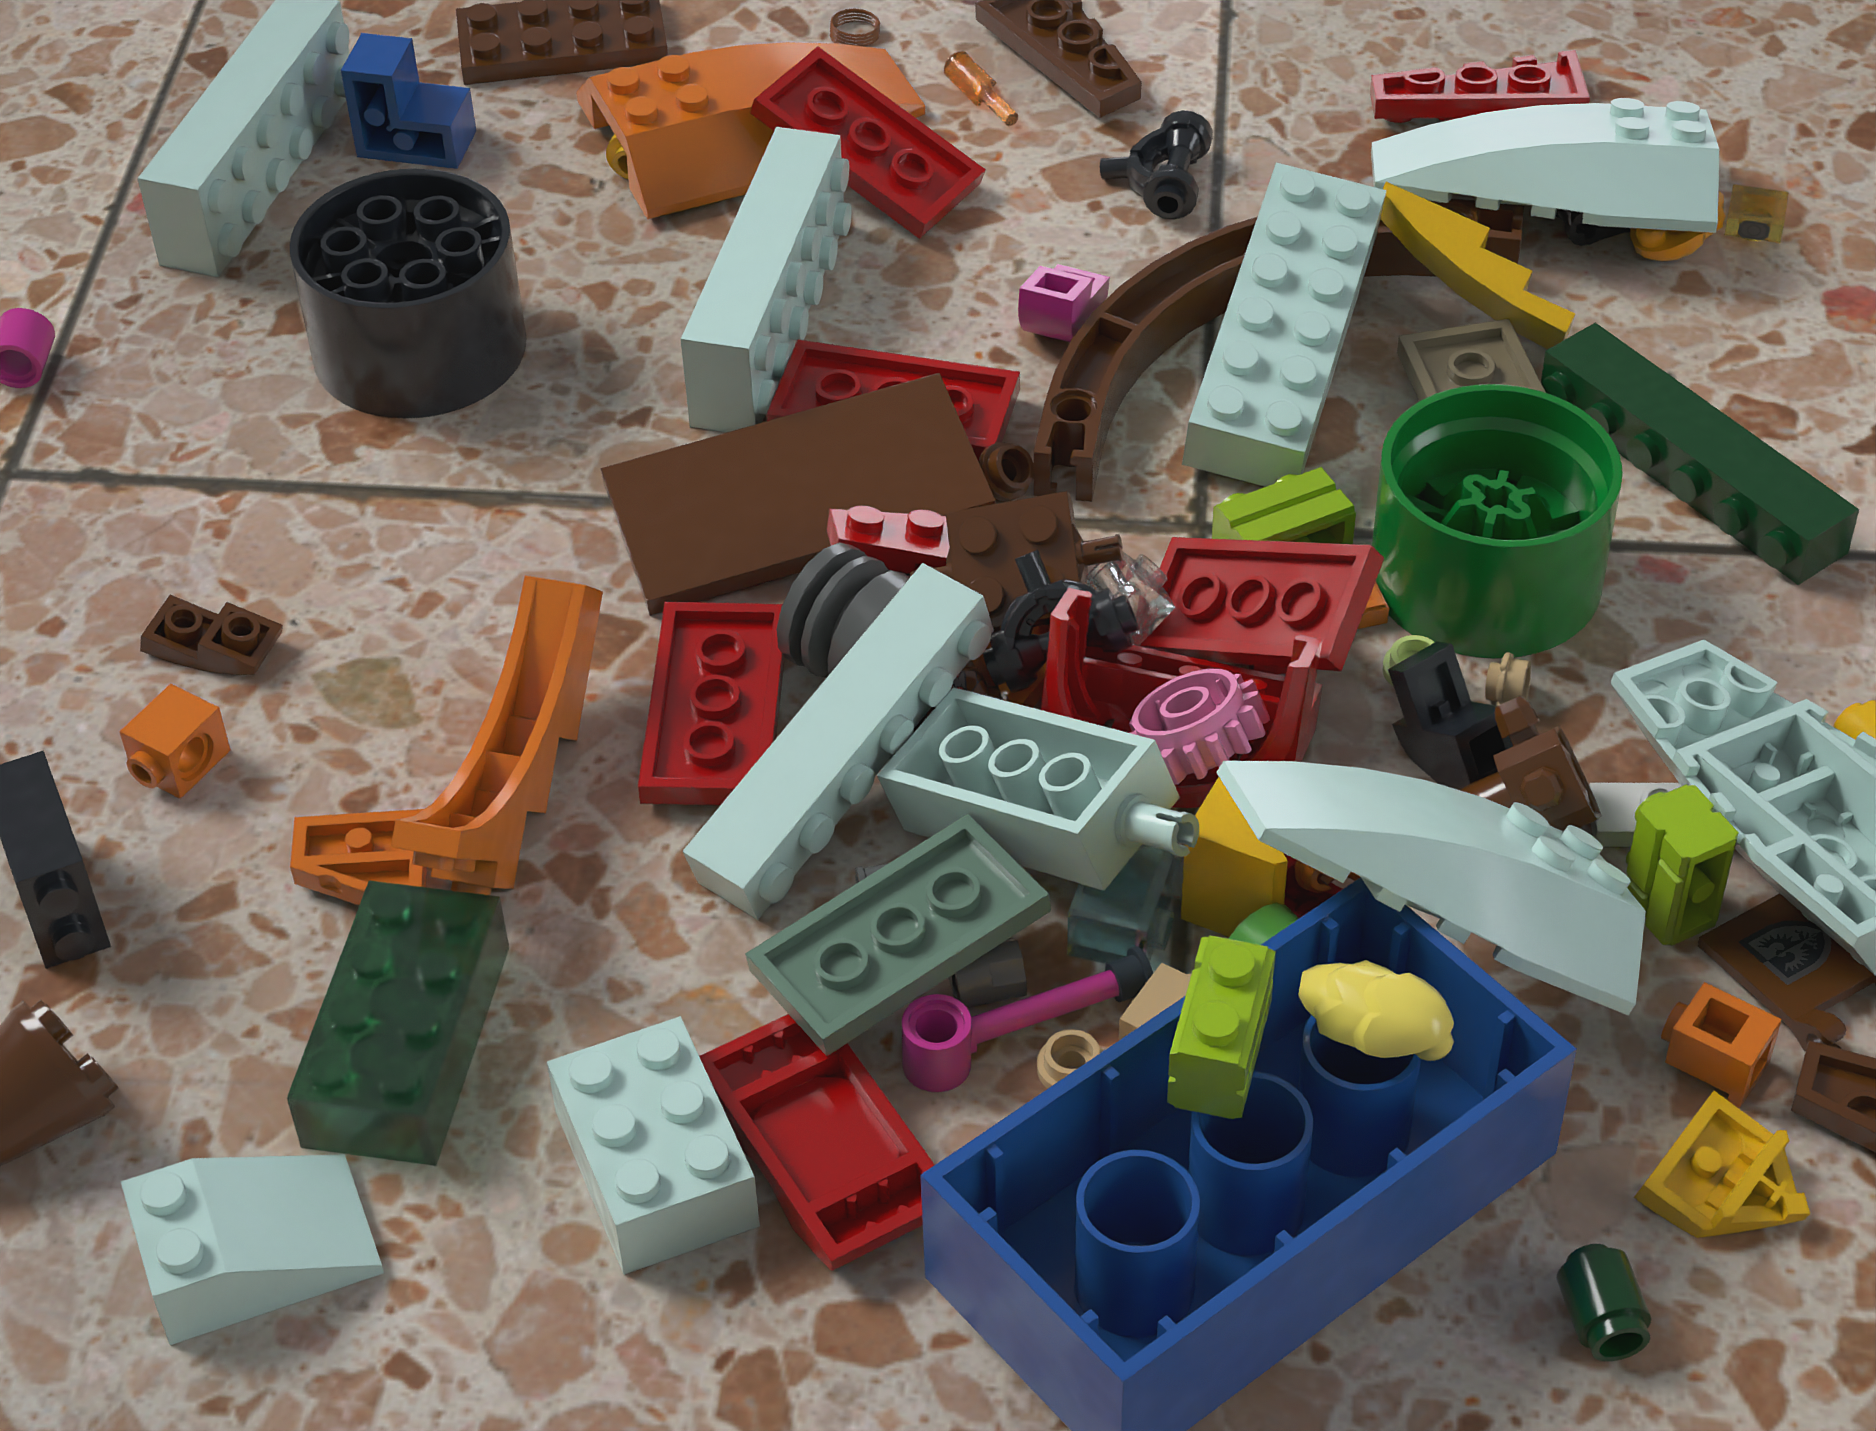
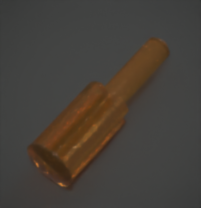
[944,51,1018,126]

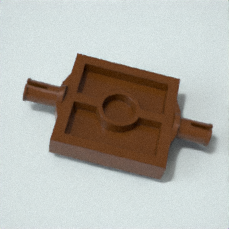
[910,491,1124,633]

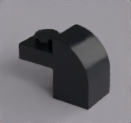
[1388,641,1513,790]

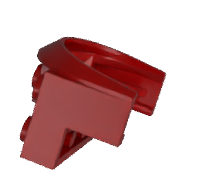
[1041,588,1323,808]

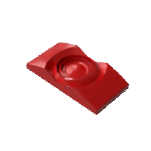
[699,1014,935,1271]

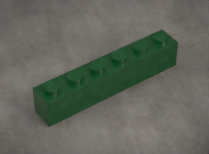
[1541,322,1860,585]

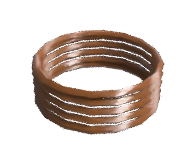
[830,8,880,47]

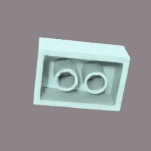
[547,1016,760,1275]

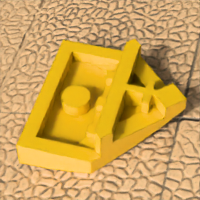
[1634,1091,1810,1238]

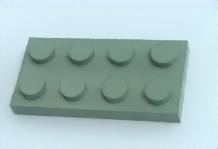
[745,814,1051,1056]

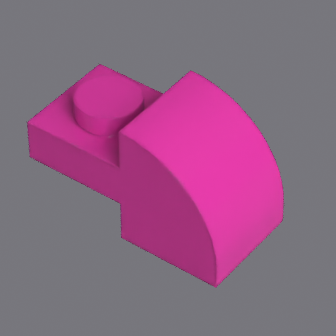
[1018,264,1110,342]

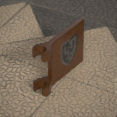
[1698,893,1876,1052]

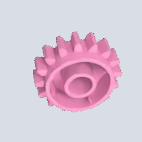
[1129,669,1270,785]

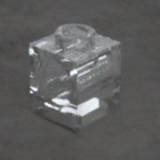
[1085,552,1176,646]

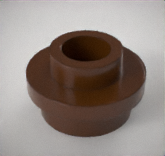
[978,442,1034,502]

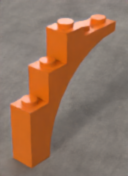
[391,575,603,899]

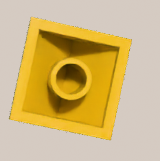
[1181,777,1288,937]

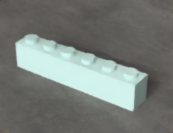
[682,563,994,920]

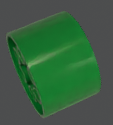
[1372,384,1623,659]

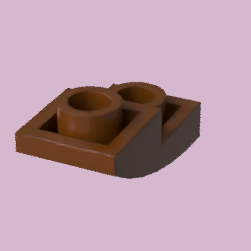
[140,594,283,675]

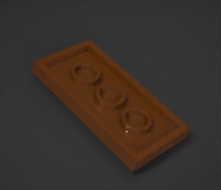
[456,0,668,85]

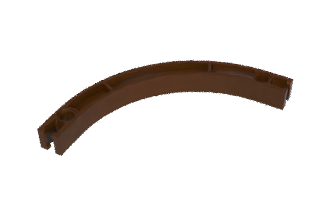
[1034,199,1524,502]

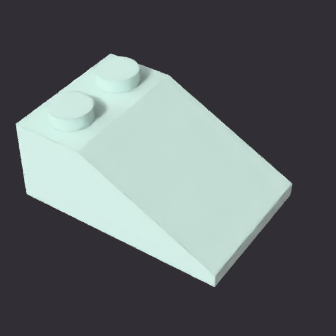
[121,1154,384,1345]

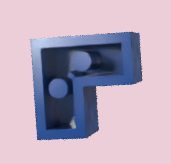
[341,33,477,169]

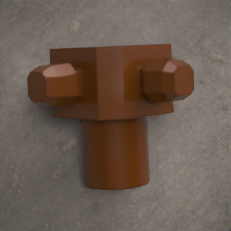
[1458,696,1602,855]

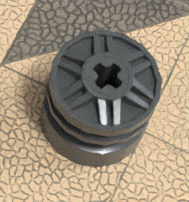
[776,542,910,678]

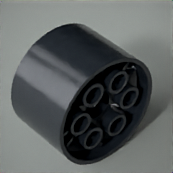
[289,168,527,419]

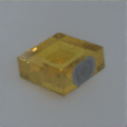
[1724,184,1789,243]

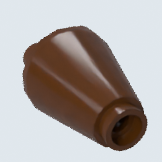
[0,1000,119,1166]

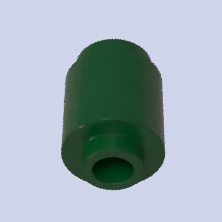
[1556,1244,1651,1361]

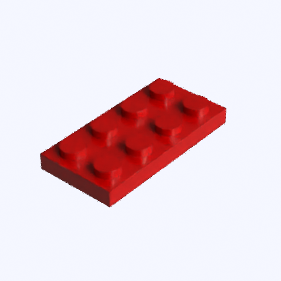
[750,46,986,239]
[766,339,1020,460]
[1131,537,1384,672]
[638,602,785,805]

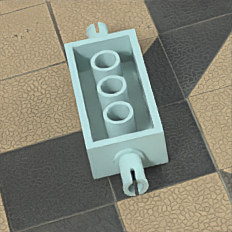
[877,687,1199,891]

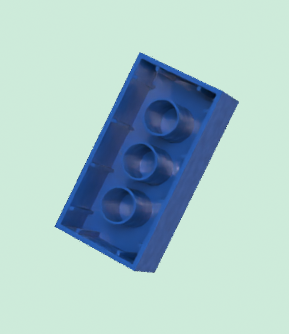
[921,877,1577,1431]

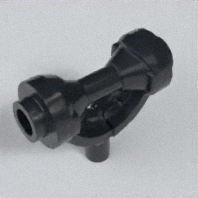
[1100,110,1213,220]
[983,550,1139,693]

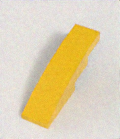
[1380,182,1576,349]

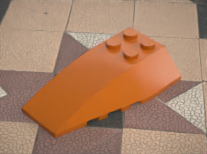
[576,42,925,220]

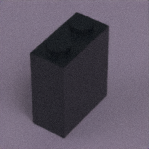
[0,751,111,969]

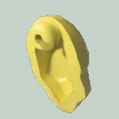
[1298,960,1454,1061]

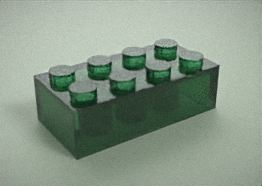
[287,880,509,1166]

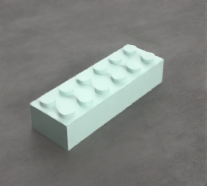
[137,0,350,277]
[681,127,852,433]
[1182,162,1387,487]

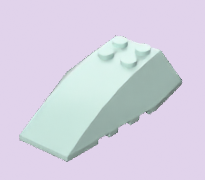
[1371,98,1719,233]
[1611,640,1876,976]
[1216,761,1646,1015]

